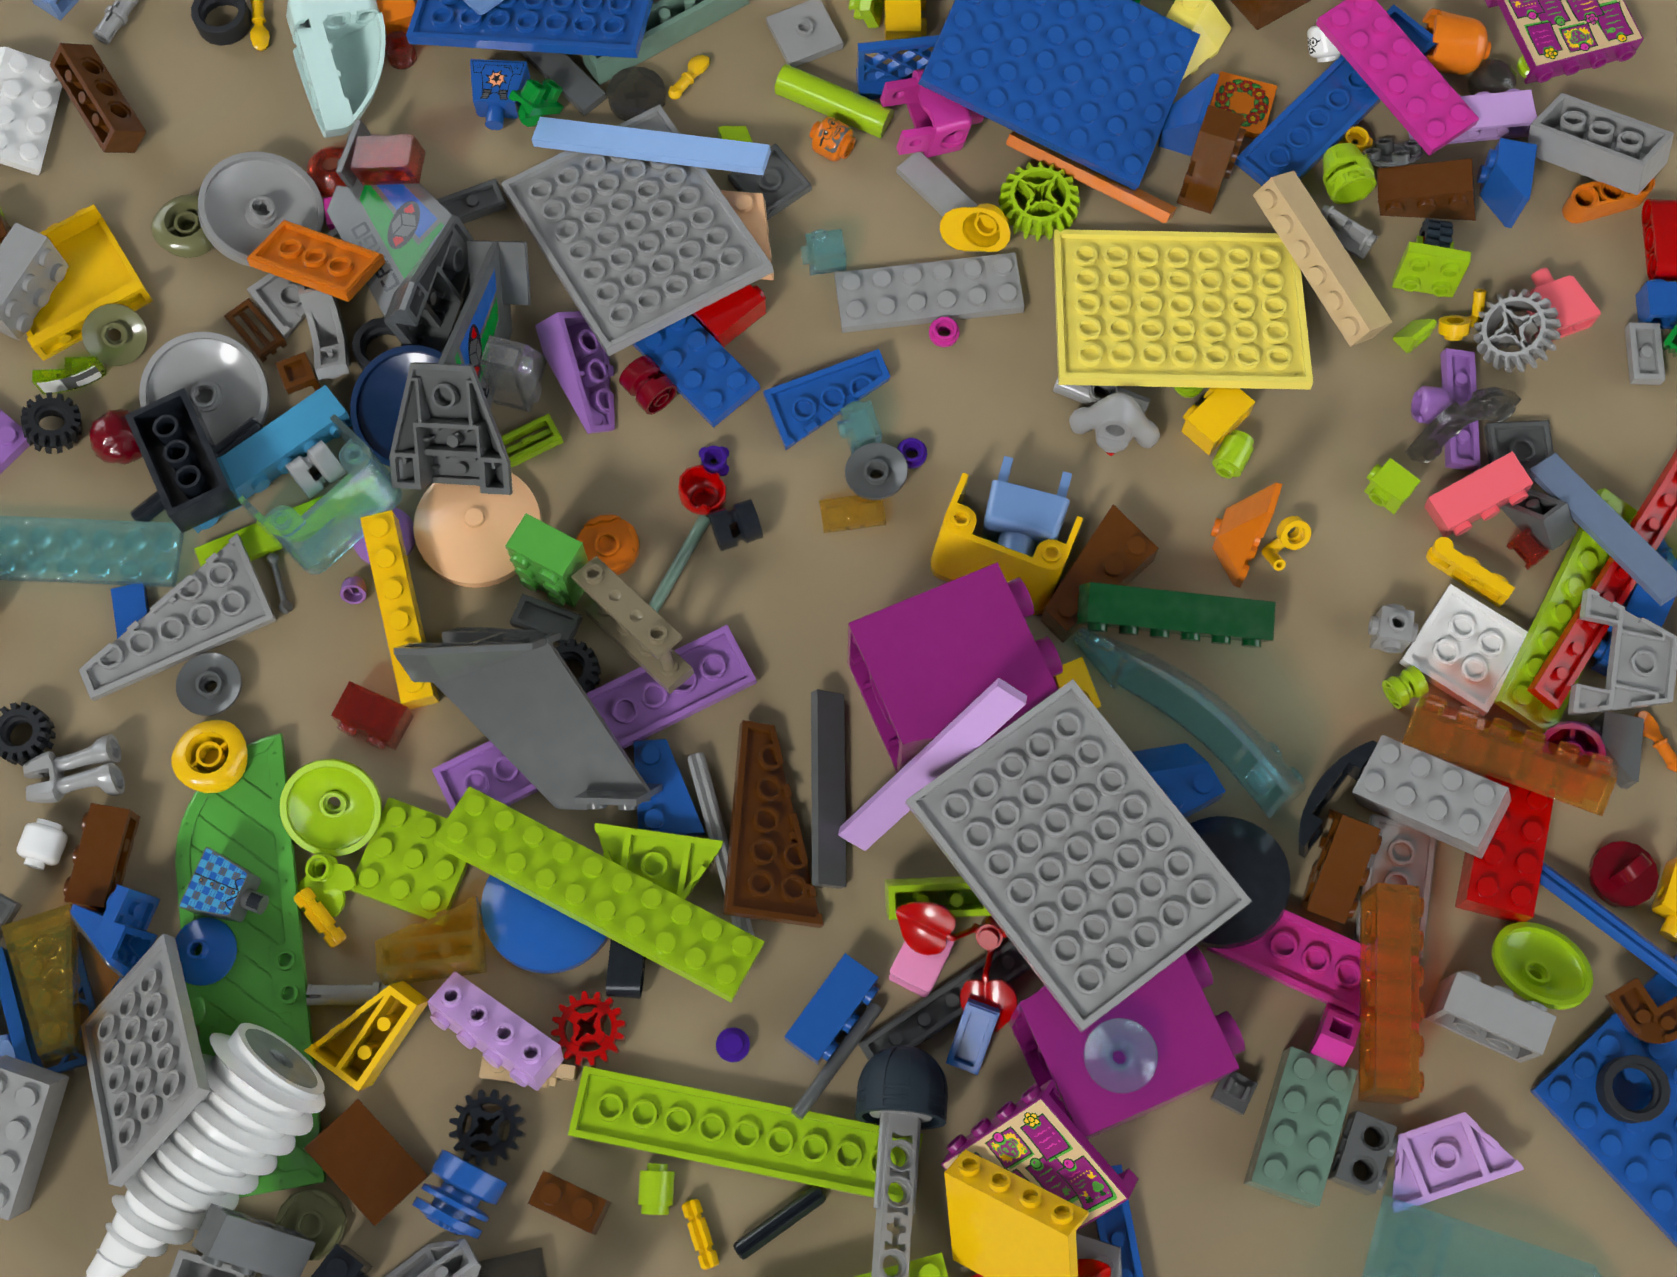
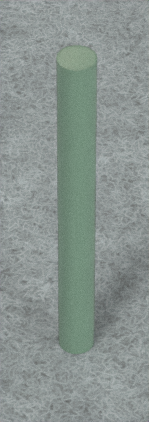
[649,515,710,613]

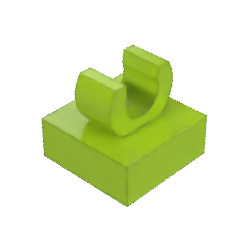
[848,0,884,28]

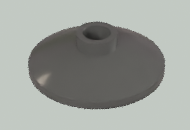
[845,443,908,500]
[176,652,242,716]

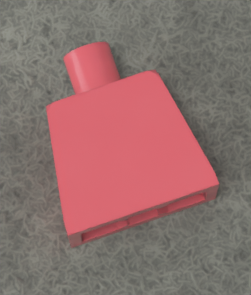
[1526,268,1601,341]

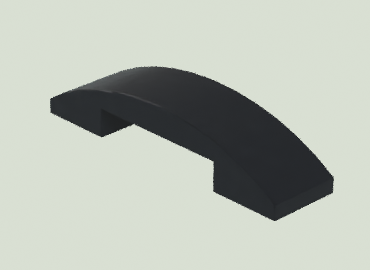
[1299,740,1377,858]

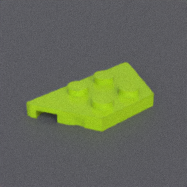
[594,822,724,900]

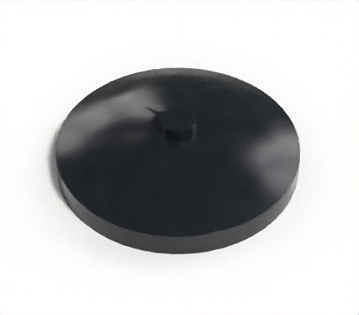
[1190,816,1291,949]

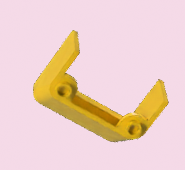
[930,473,1083,615]

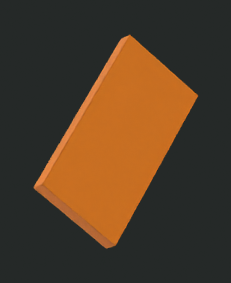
[247,220,385,302]

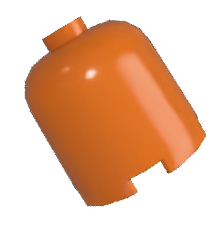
[1422,8,1491,75]

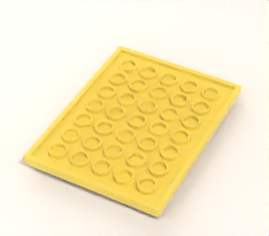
[1053,229,1313,390]

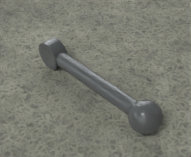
[266,553,293,614]

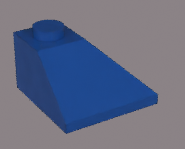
[1158,73,1219,156]

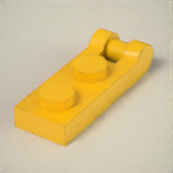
[1426,537,1515,608]

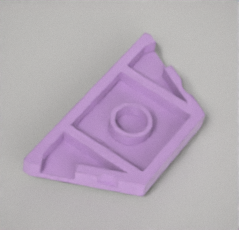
[1391,1112,1524,1214]

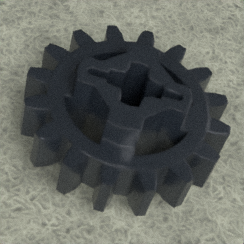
[449,1089,526,1167]

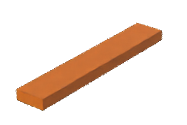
[1006,131,1177,223]

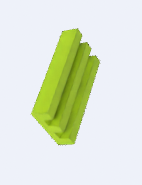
[501,413,564,468]

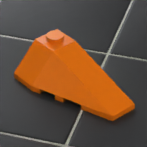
[1210,482,1283,588]

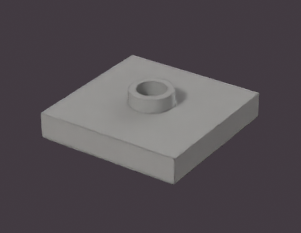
[766,0,843,67]

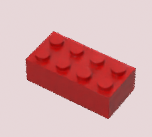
[1455,772,1556,923]

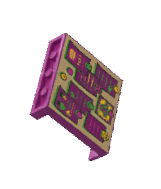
[1485,0,1644,84]
[941,1079,1138,1231]

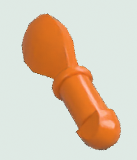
[1634,710,1677,772]

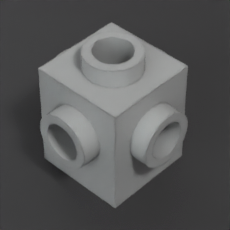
[1368,604,1418,653]

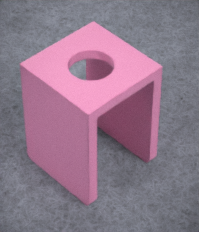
[889,940,955,998]

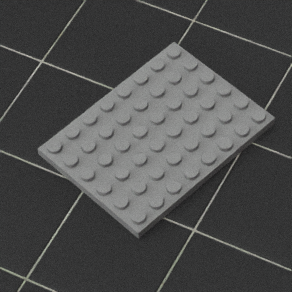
[501,105,774,357]
[905,679,1252,1032]

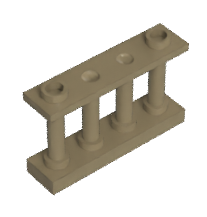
[571,556,694,694]

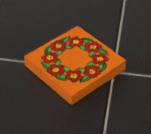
[1210,71,1277,139]

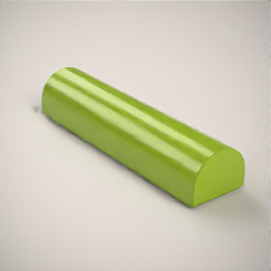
[775,64,894,138]

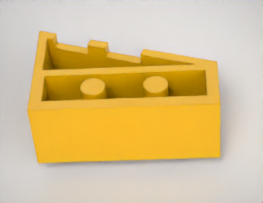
[884,0,927,41]
[304,981,429,1092]

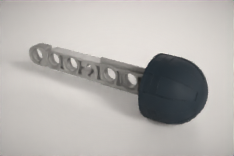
[855,1045,948,1277]

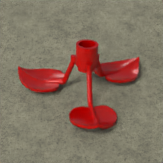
[896,902,1018,1032]

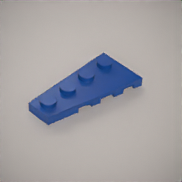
[763,349,890,450]

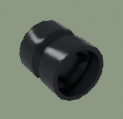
[708,499,763,551]

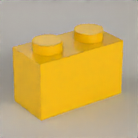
[1181,388,1255,455]

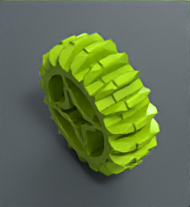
[998,161,1080,242]

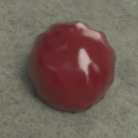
[89,409,143,465]

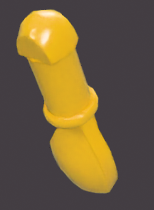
[250,0,270,51]
[668,55,710,100]

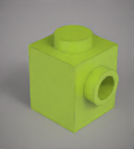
[1364,458,1421,514]

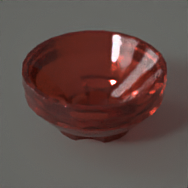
[306,146,347,198]

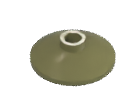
[82,304,147,366]

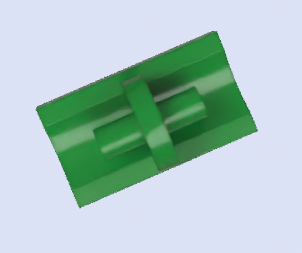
[508,79,564,127]

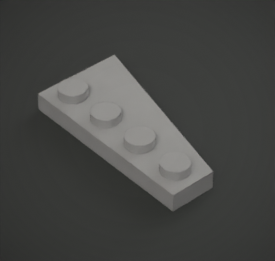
[247,228,342,340]

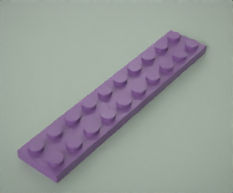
[432,625,757,811]

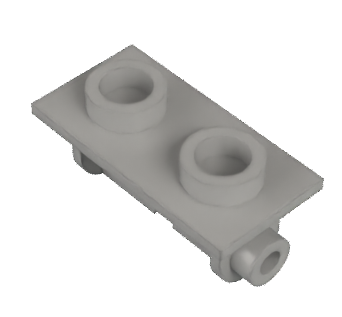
[1321,205,1379,260]

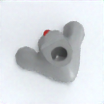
[1069,393,1160,456]

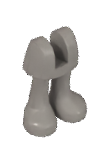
[23,734,125,803]

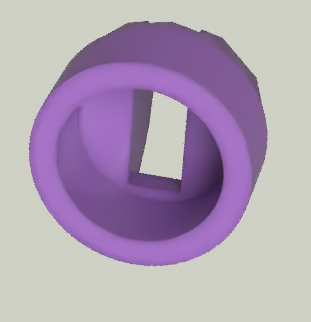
[340,576,367,604]

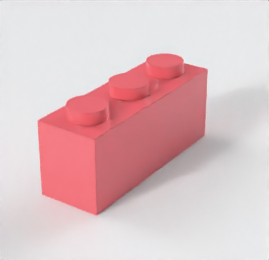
[1424,451,1533,537]

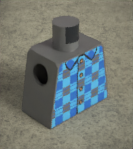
[178,847,269,922]

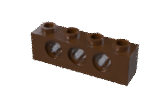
[50,43,146,153]

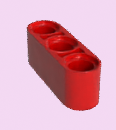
[1641,199,1677,281]

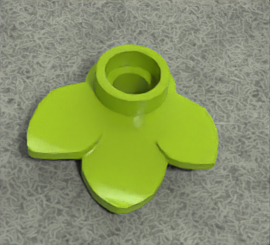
[298,852,356,917]

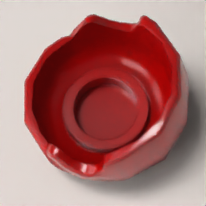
[678,465,727,516]

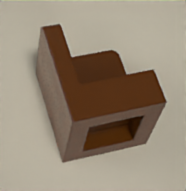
[275,352,321,394]

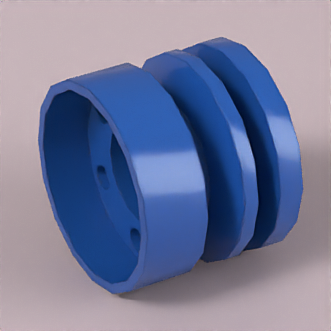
[412,1149,508,1239]

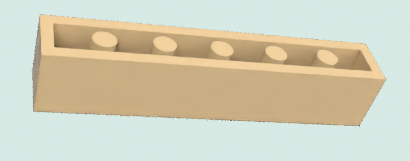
[1253,171,1392,347]

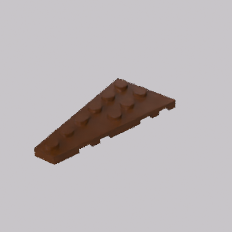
[723,720,824,928]

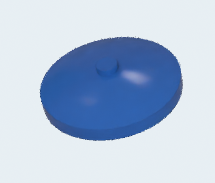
[481,875,608,974]

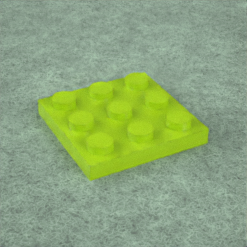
[350,797,469,926]

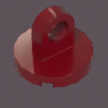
[1589,841,1659,908]

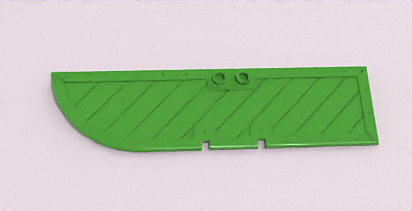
[175,733,327,1198]

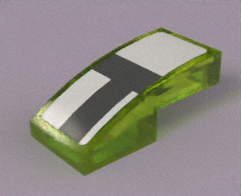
[32,356,107,394]

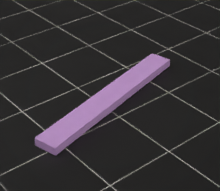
[838,678,1027,851]

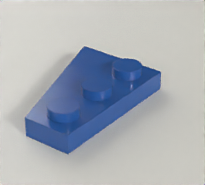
[634,739,706,836]

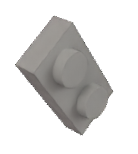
[1625,322,1666,385]

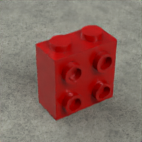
[691,284,766,347]

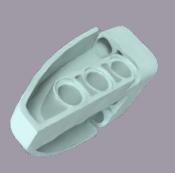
[286,0,386,138]

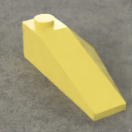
[1166,0,1231,80]

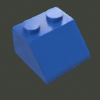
[1476,138,1537,228]

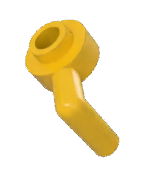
[1438,288,1486,341]
[1261,516,1311,571]

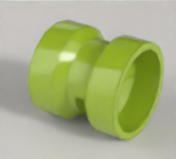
[1382,665,1429,709]

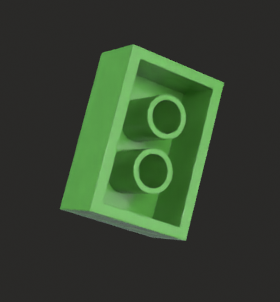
[505,513,589,608]

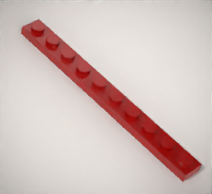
[1527,449,1677,710]

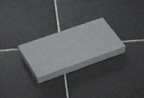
[1353,814,1437,959]

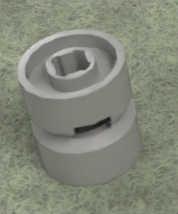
[285,440,346,499]

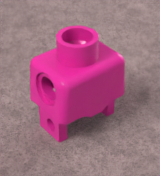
[880,69,984,158]

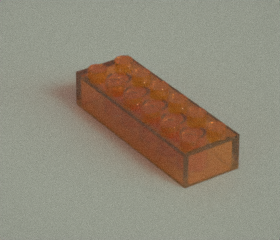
[1402,694,1618,816]
[1359,883,1424,1105]

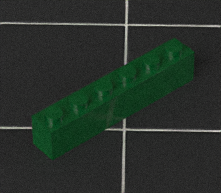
[1077,582,1276,648]

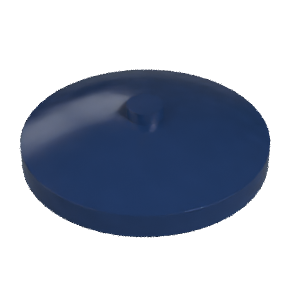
[350,345,442,467]

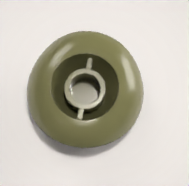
[151,194,214,258]

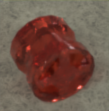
[385,31,417,69]

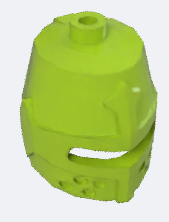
[1322,143,1377,205]

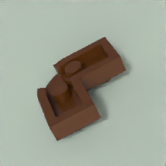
[1605,977,1677,1044]

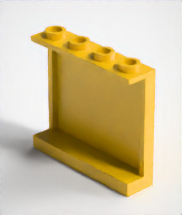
[26,204,153,361]
[944,1149,1089,1277]

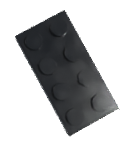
[125,388,242,533]

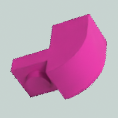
[1309,1003,1362,1067]

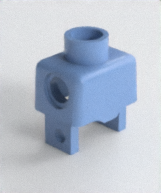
[982,456,1072,557]

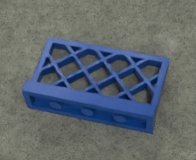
[856,35,939,99]
[0,928,96,1073]

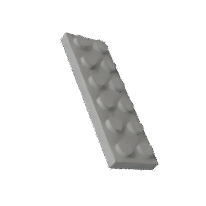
[834,253,1024,333]

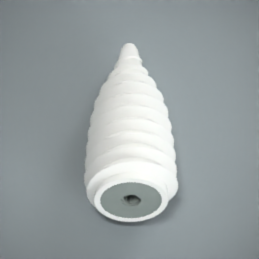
[86,1023,325,1277]

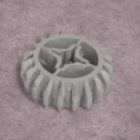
[1473,288,1561,373]

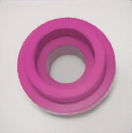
[929,317,960,347]

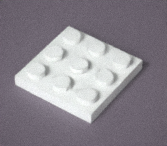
[1399,584,1528,716]

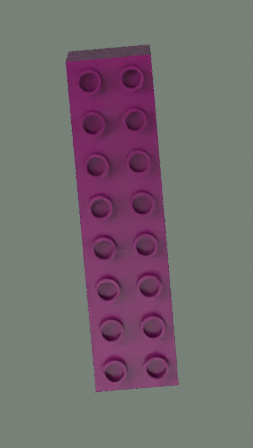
[847,562,1245,1140]

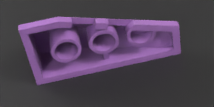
[535,311,615,434]

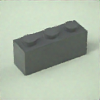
[192,1203,316,1277]

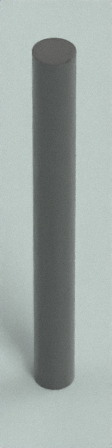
[791,1002,882,1120]

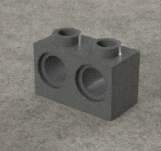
[1328,1111,1398,1195]

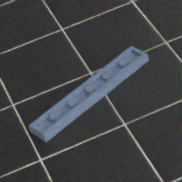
[1529,453,1677,606]

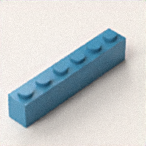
[194,385,352,533]

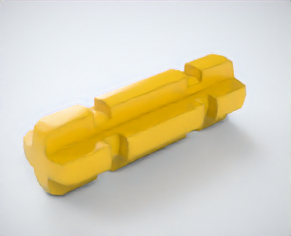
[293,887,346,948]
[681,1199,719,1270]

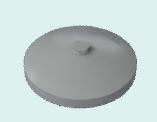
[198,152,324,267]
[139,332,270,445]

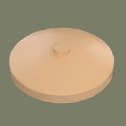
[413,473,542,588]

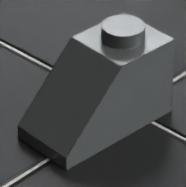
[1500,489,1577,551]
[1589,711,1644,789]

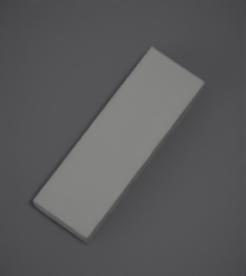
[896,152,978,217]

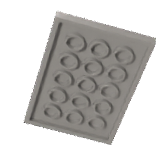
[81,933,210,1187]

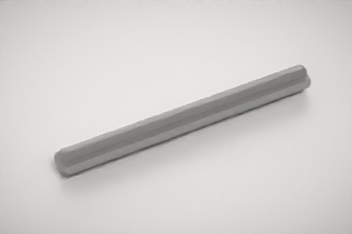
[687,752,755,936]

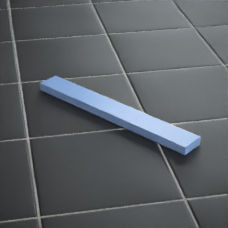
[531,117,771,175]

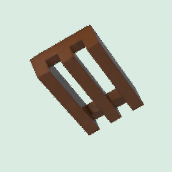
[224,298,287,363]

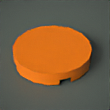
[576,514,640,576]

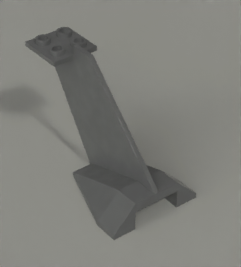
[394,627,663,810]

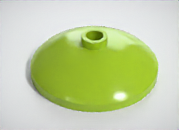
[280,758,382,857]
[1492,922,1594,1010]

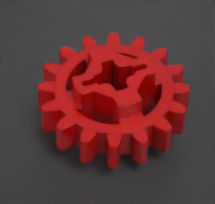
[551,991,627,1067]

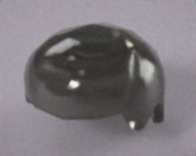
[1467,58,1517,95]

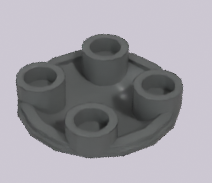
[1363,138,1424,168]

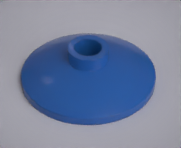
[175,918,237,986]

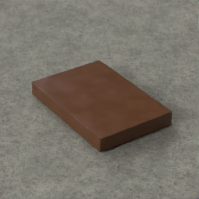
[304,1099,428,1227]

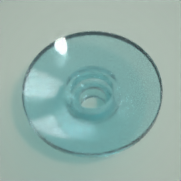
[1084,1018,1158,1093]

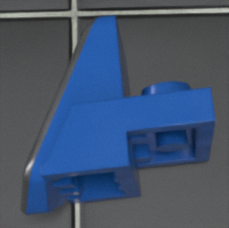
[70,884,161,979]

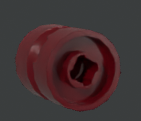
[619,355,677,415]

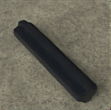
[733,1186,826,1260]

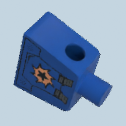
[470,59,531,130]

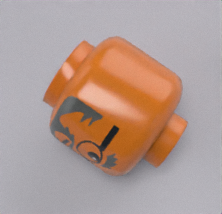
[809,117,856,162]

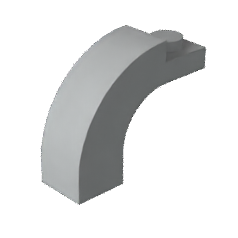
[298,284,352,380]

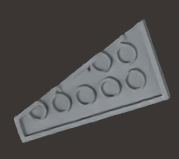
[79,533,277,701]

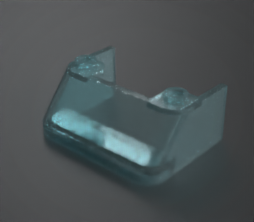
[238,414,403,574]

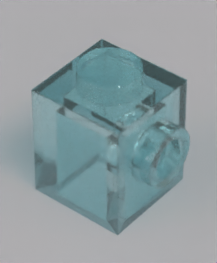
[800,229,846,276]
[836,400,882,454]

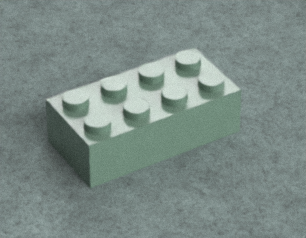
[1243,1047,1358,1208]

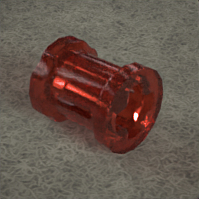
[1506,528,1550,570]

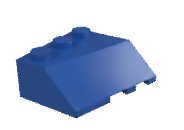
[1132,743,1226,819]

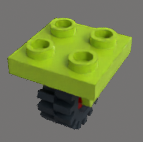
[1392,218,1471,298]

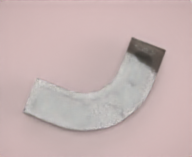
[1405,387,1522,463]

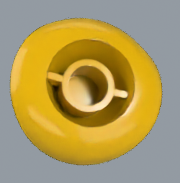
[171,720,248,793]

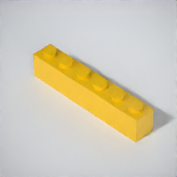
[360,510,440,710]

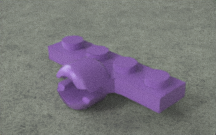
[1411,348,1481,471]

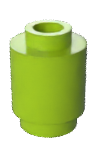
[1212,430,1254,479]
[638,1163,675,1215]

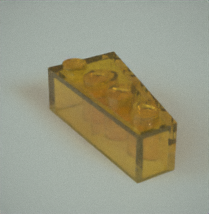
[1,903,81,1063]

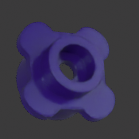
[698,446,729,476]

